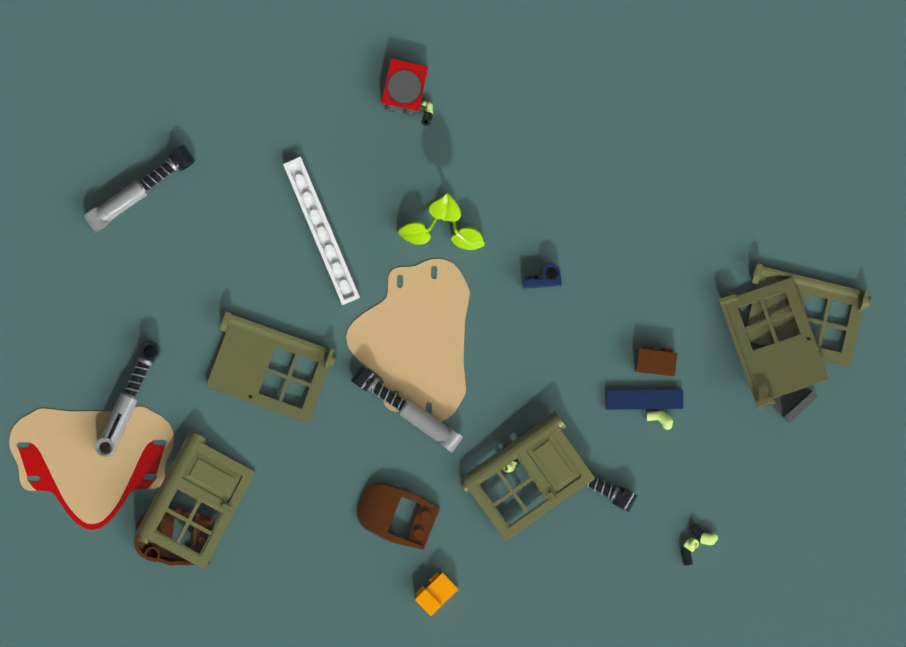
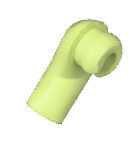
[646,410,673,430]

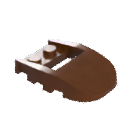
[357,483,440,550]
[134,509,215,566]

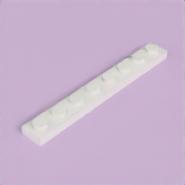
[283,157,360,305]

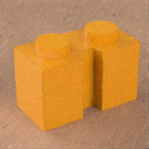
[415,572,459,616]

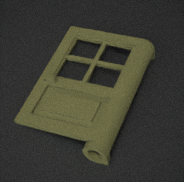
[746,263,871,367]
[719,277,829,409]
[206,311,337,424]
[460,411,596,542]
[134,431,255,570]

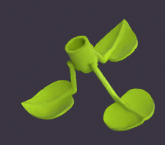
[398,192,485,250]

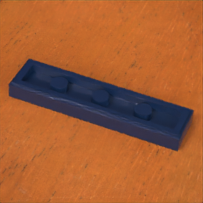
[606,390,683,410]

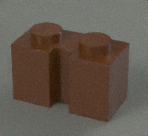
[635,346,677,377]

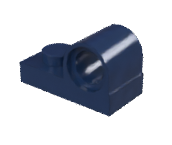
[522,263,562,289]

